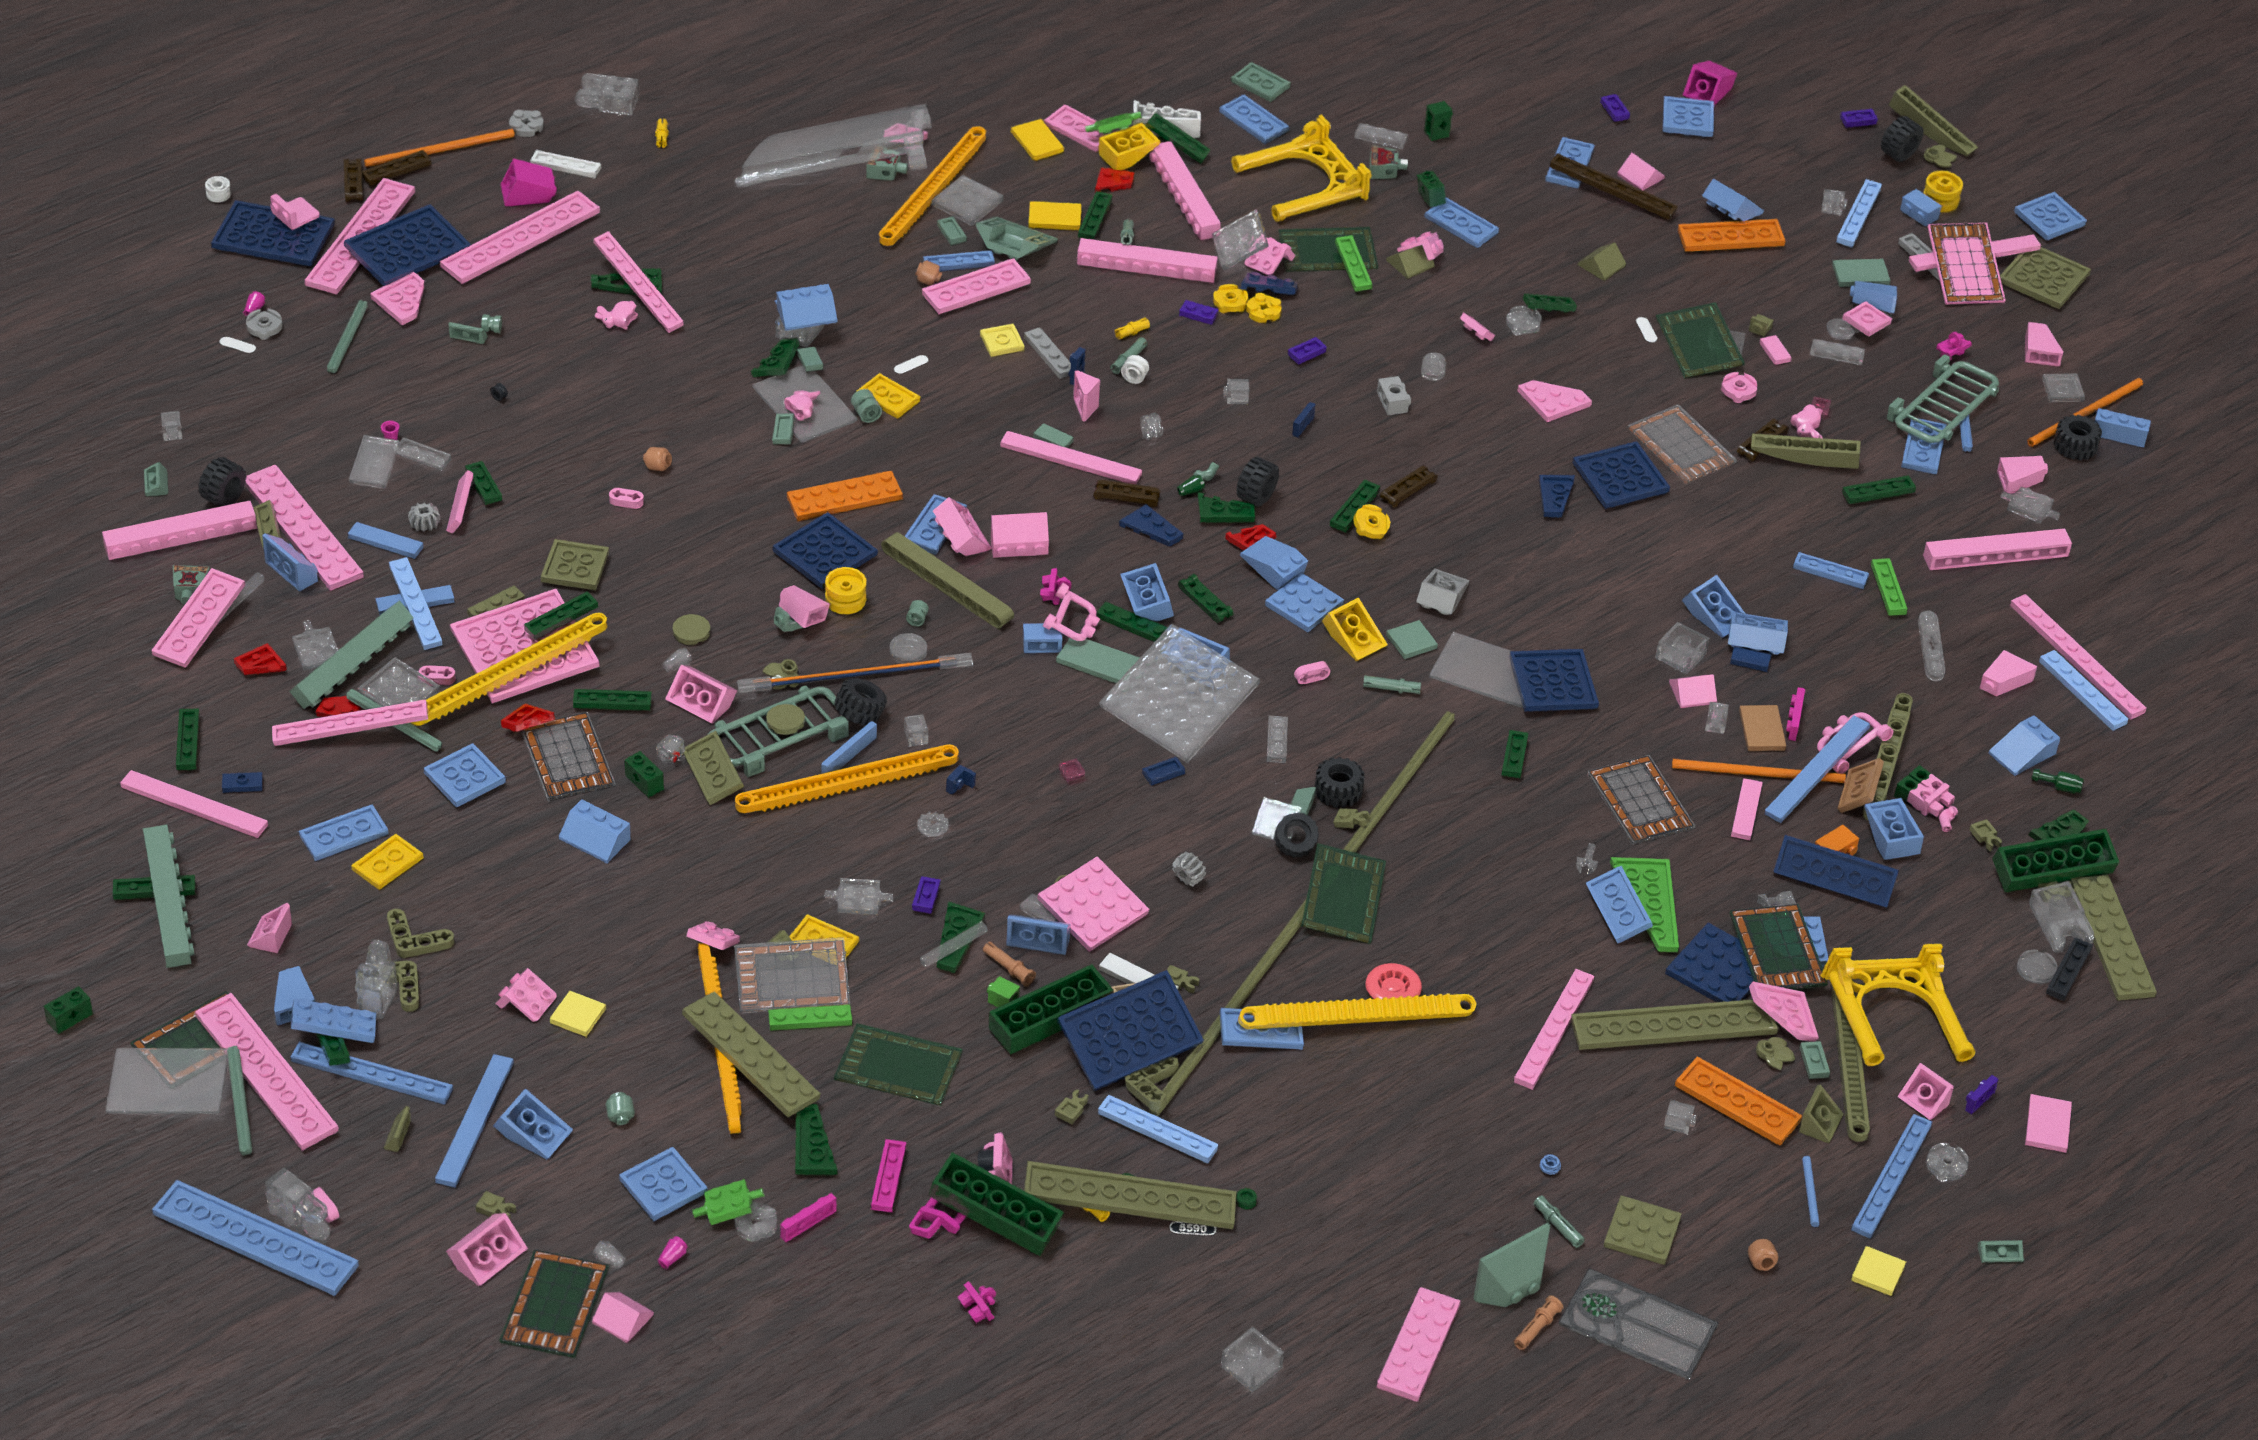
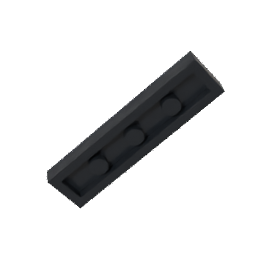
[2045,937,2093,1001]

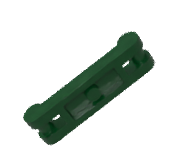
[1178,574,1234,623]

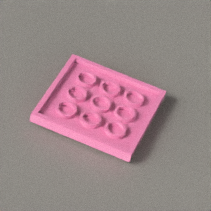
[1037,857,1150,952]

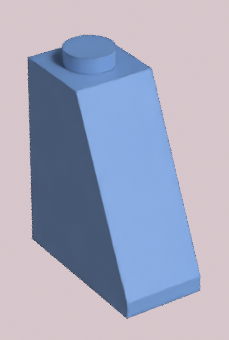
[1849,281,1897,313]
[274,966,315,1026]

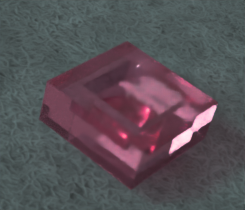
[1812,396,1831,416]
[1059,758,1085,782]

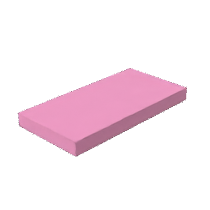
[1044,105,1117,152]

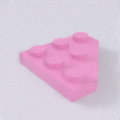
[370,272,425,325]
[1518,380,1592,422]
[1749,982,1819,1042]

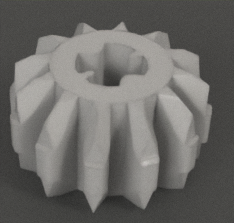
[408,502,440,532]
[1172,852,1206,886]

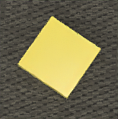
[980,324,1025,357]
[550,991,606,1037]
[1851,1246,1906,1296]

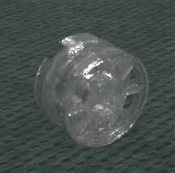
[1421,353,1447,381]
[1140,412,1163,440]

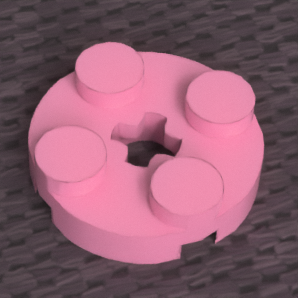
[1721,372,1757,403]

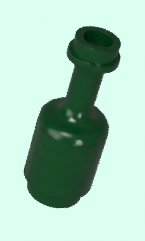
[2032,769,2084,794]

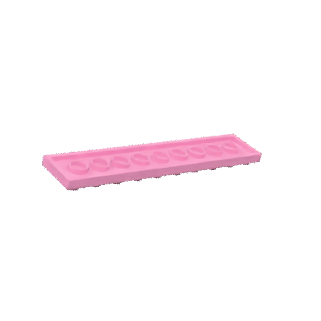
[305,178,415,294]
[440,191,600,284]
[245,464,364,591]
[195,993,339,1150]

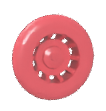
[1365,963,1422,999]

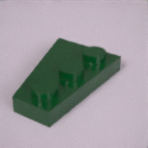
[751,338,800,377]
[1198,492,1255,523]
[2028,809,2089,841]

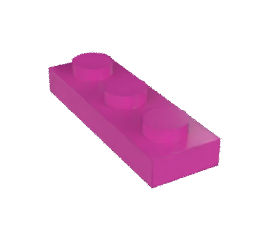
[1786,687,1805,741]
[780,1193,836,1242]

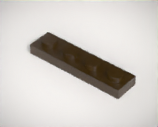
[362,150,431,186]

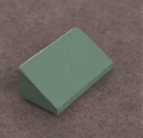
[449,322,487,344]
[144,462,168,496]
[1286,787,1316,815]
[1977,1240,2024,1263]

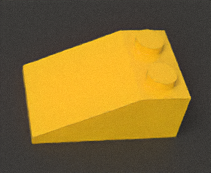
[1099,123,1160,171]
[1322,597,1388,661]

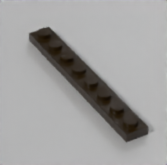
[1549,153,1678,220]

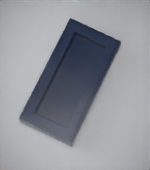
[1292,402,1316,437]
[1730,646,1771,672]
[1142,757,1185,786]

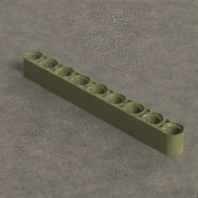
[881,532,1014,629]

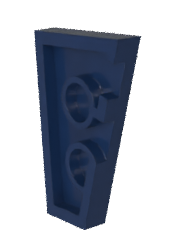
[1241,272,1299,294]
[1539,475,1575,517]
[1119,505,1184,547]

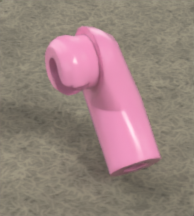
[1939,806,1958,832]

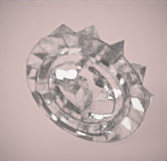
[917,811,949,837]

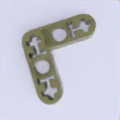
[387,909,454,958]
[357,961,419,1012]
[1125,1056,1179,1111]

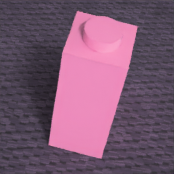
[2025,322,2063,367]
[1997,456,2048,495]
[779,585,830,628]
[1980,650,2037,696]

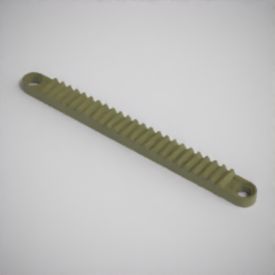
[1830,979,1870,1142]

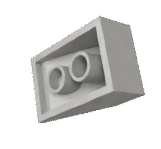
[1416,569,1469,615]

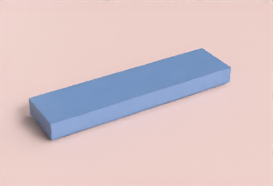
[923,251,995,271]
[348,522,423,559]
[1793,552,1869,589]
[376,585,454,615]
[821,721,877,774]

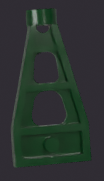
[591,268,662,295]

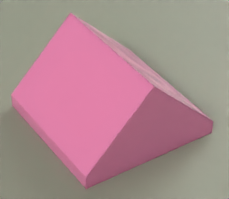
[1617,153,1665,190]
[1073,371,1100,421]
[1669,675,1717,708]
[247,903,292,953]
[1898,1063,1954,1120]
[592,1292,654,1343]

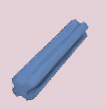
[1959,412,1973,452]

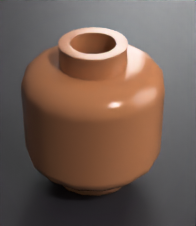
[915,260,942,286]
[643,447,672,471]
[1748,1239,1778,1271]

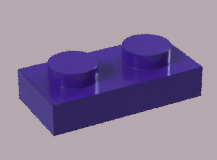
[1600,94,1630,122]
[1840,109,1878,127]
[1179,300,1218,325]
[1288,337,1327,364]
[912,876,941,914]
[1965,1075,1999,1115]

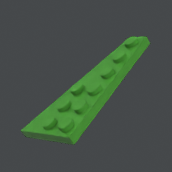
[1610,857,1679,952]

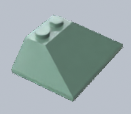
[976,217,1058,260]
[1473,1223,1550,1307]

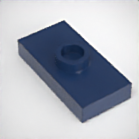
[222,772,263,793]

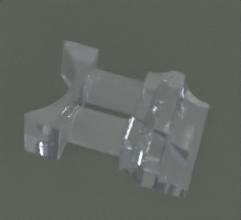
[1757,891,1796,917]

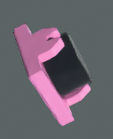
[978,1133,1013,1184]

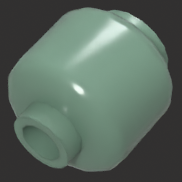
[606,1092,635,1125]

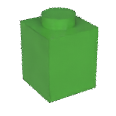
[987,976,1020,1007]

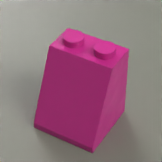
[1683,61,1737,105]
[501,158,557,206]

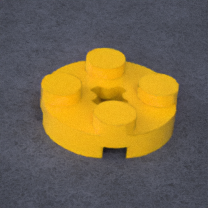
[1213,284,1248,313]
[1246,293,1281,323]
[1354,504,1390,539]

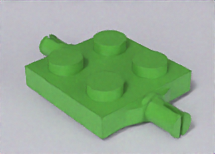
[1085,111,1142,134]
[692,1179,764,1225]

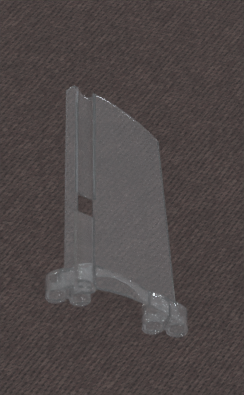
[735,103,932,187]

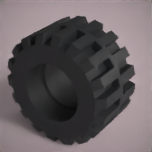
[1880,116,1924,162]
[2053,415,2102,460]
[1236,456,1279,507]
[198,457,247,507]
[834,678,887,725]
[1315,757,1365,808]

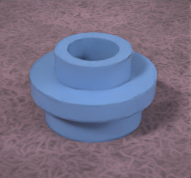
[1540,1155,1561,1175]

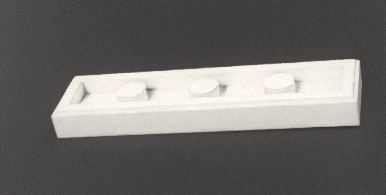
[530,150,601,178]
[1099,953,1178,990]

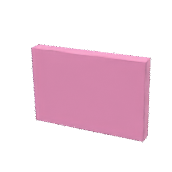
[2025,1094,2072,1153]

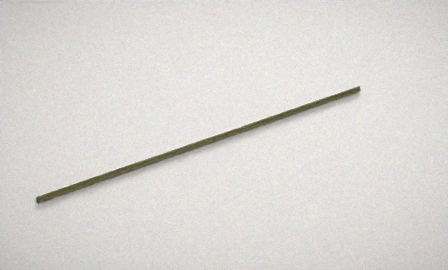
[1149,711,1455,1117]

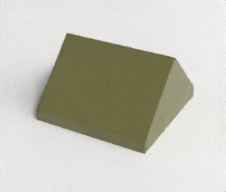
[1578,242,1626,281]
[1386,245,1435,279]
[1799,1085,1843,1143]

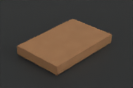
[1739,705,1786,751]
[1838,758,1884,813]

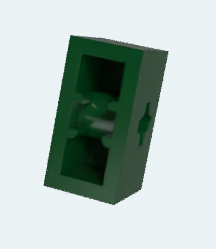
[1424,101,1453,141]
[1417,171,1446,208]
[624,751,664,798]
[43,986,93,1034]

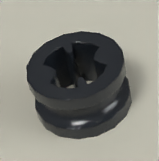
[490,383,508,401]

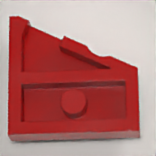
[1095,168,1134,193]
[1225,524,1276,551]
[234,643,287,675]
[316,694,367,717]
[501,704,555,732]

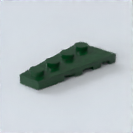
[936,901,985,973]
[795,1104,838,1175]

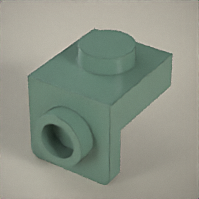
[774,607,803,632]

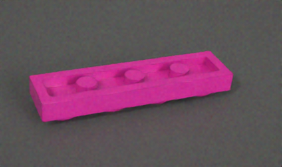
[871,1139,906,1212]

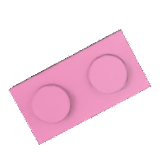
[1460,313,1495,341]

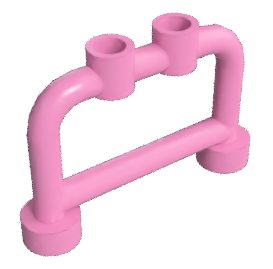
[1043,583,1100,641]
[1817,712,1894,774]

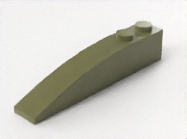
[1889,85,1978,156]
[1751,434,1861,469]

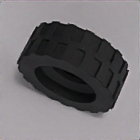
[1274,812,1319,858]

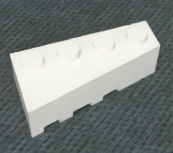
[1133,101,1201,138]

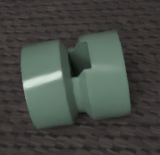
[851,389,882,423]

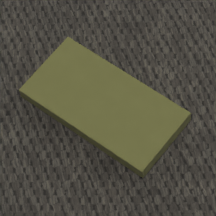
[682,731,744,805]

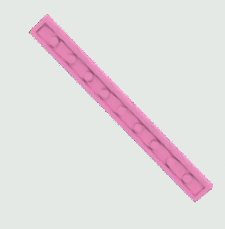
[2010,594,2146,720]

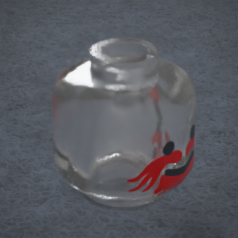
[656,734,685,763]

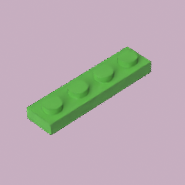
[1335,235,1372,292]
[1871,559,1908,616]
[768,1005,852,1031]

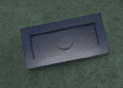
[1069,347,1086,385]

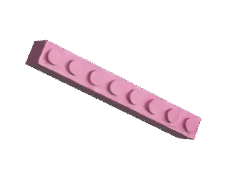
[1150,141,1221,240]
[1077,238,1218,283]
[102,501,257,560]
[1923,529,2072,570]

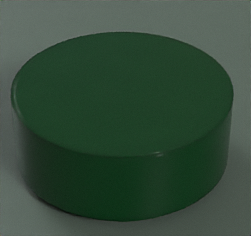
[1236,1188,1257,1209]

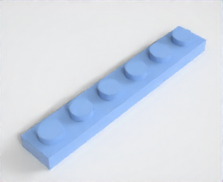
[1836,179,1882,247]
[389,557,442,650]
[2039,650,2128,731]
[1098,1095,1218,1163]

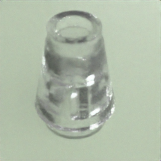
[662,648,692,672]
[593,1240,626,1268]

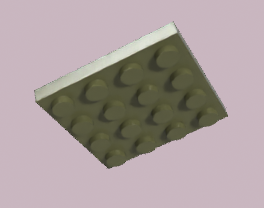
[2000,247,2091,309]

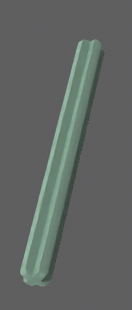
[327,300,368,373]
[346,689,442,752]
[227,1046,252,1155]

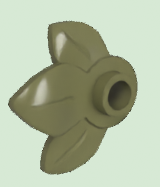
[1924,145,1957,167]
[763,659,799,689]
[1756,1037,1795,1070]

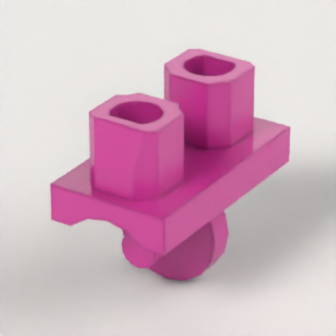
[1936,332,1972,360]
[1040,568,1072,605]
[958,1281,996,1323]

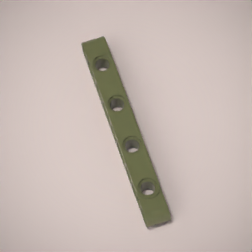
[1862,693,1913,821]

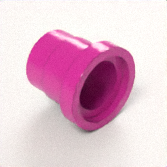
[381,421,399,444]

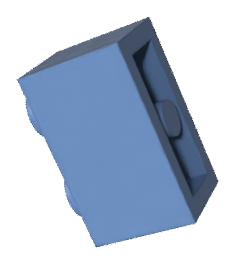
[1900,189,1942,227]
[1023,623,1062,653]

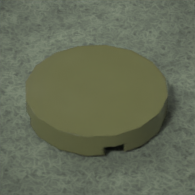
[672,614,710,645]
[766,704,805,735]

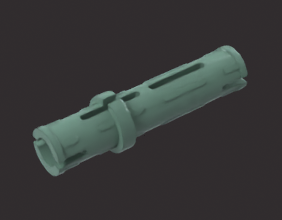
[1120,219,1134,246]
[1110,337,1148,374]
[1363,675,1421,694]
[1533,1196,1585,1248]

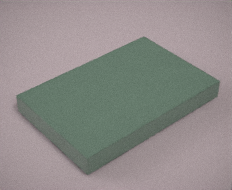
[1231,62,1291,102]
[1832,259,1890,287]

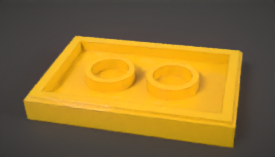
[1011,119,1064,161]
[1029,201,1081,230]
[856,373,921,419]
[351,834,424,890]
[789,914,859,967]

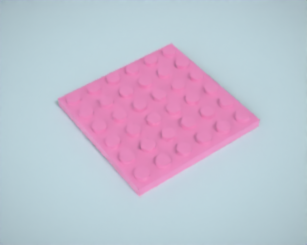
[450,589,600,703]

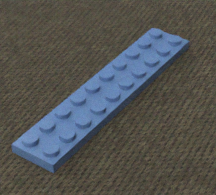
[152,1180,359,1296]

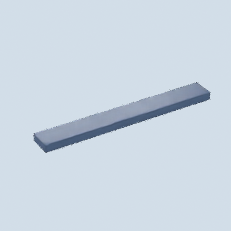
[1765,715,1870,823]
[291,1042,453,1105]
[435,1054,514,1188]
[1851,1114,1933,1239]

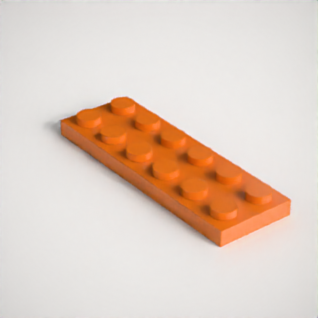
[1678,219,1785,251]
[787,470,903,521]
[1675,1056,1802,1145]

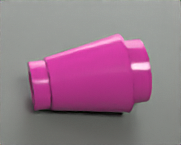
[243,291,265,317]
[657,1236,688,1269]

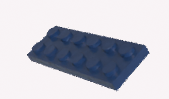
[1773,835,1899,908]

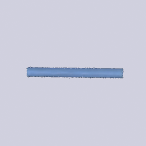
[1802,1156,1819,1227]

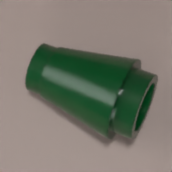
[1177,474,1205,497]

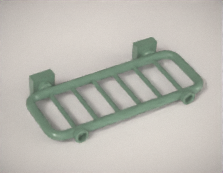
[1887,354,1999,443]
[707,686,849,778]

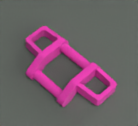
[909,1198,966,1238]

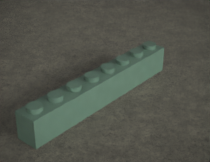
[289,600,414,709]
[143,825,194,968]

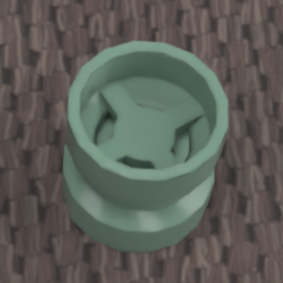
[481,314,502,333]
[906,600,929,627]

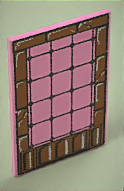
[1927,223,2005,304]

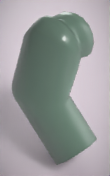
[1194,462,1220,482]

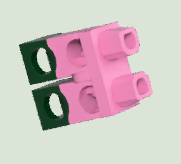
[1894,765,1955,817]

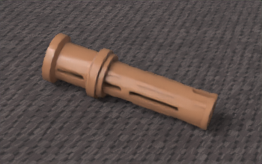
[983,942,1036,986]
[1514,1296,1563,1350]

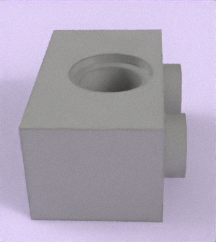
[1377,376,1411,415]

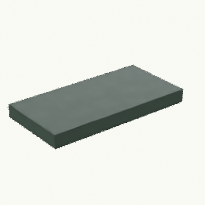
[1056,638,1141,686]

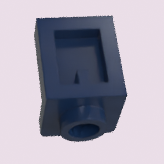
[946,765,976,795]

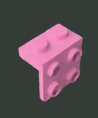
[270,194,320,230]
[1397,231,1444,260]
[1245,235,1295,275]
[496,968,557,1022]

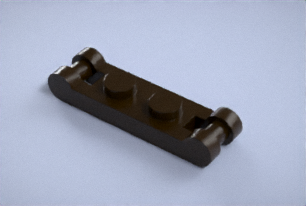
[344,158,363,202]
[1737,418,1789,462]
[1380,465,1438,508]
[1093,480,1161,508]

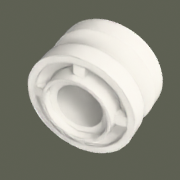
[205,176,231,202]
[1121,355,1149,384]

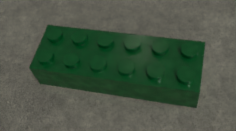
[1992,829,2120,893]
[988,964,1114,1055]
[928,1152,1064,1256]

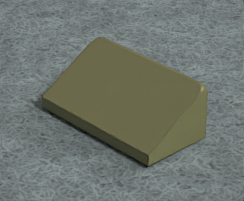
[384,1106,411,1152]

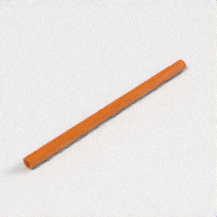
[364,129,515,168]
[2027,378,2143,447]
[1672,759,1846,784]

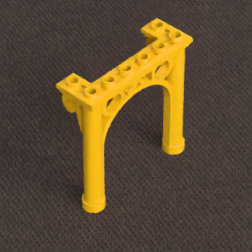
[1231,115,1371,222]
[1821,944,1975,1066]

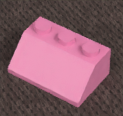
[933,497,992,556]
[991,512,1049,558]
[666,665,737,723]
[446,1213,528,1286]

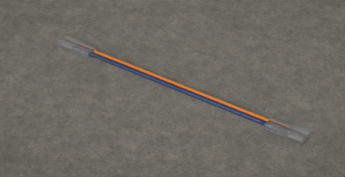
[737,653,973,693]

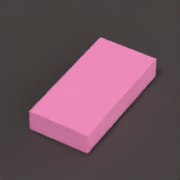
[1760,335,1791,365]

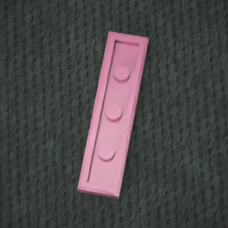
[446,470,473,533]
[1731,778,1763,841]

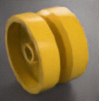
[1923,171,1963,213]
[825,567,866,614]

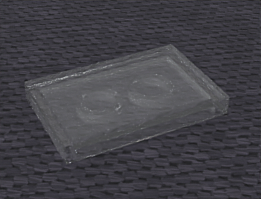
[349,435,400,488]

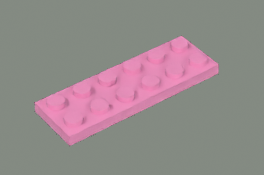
[922,258,1031,314]
[152,568,245,668]
[1377,1287,1460,1402]

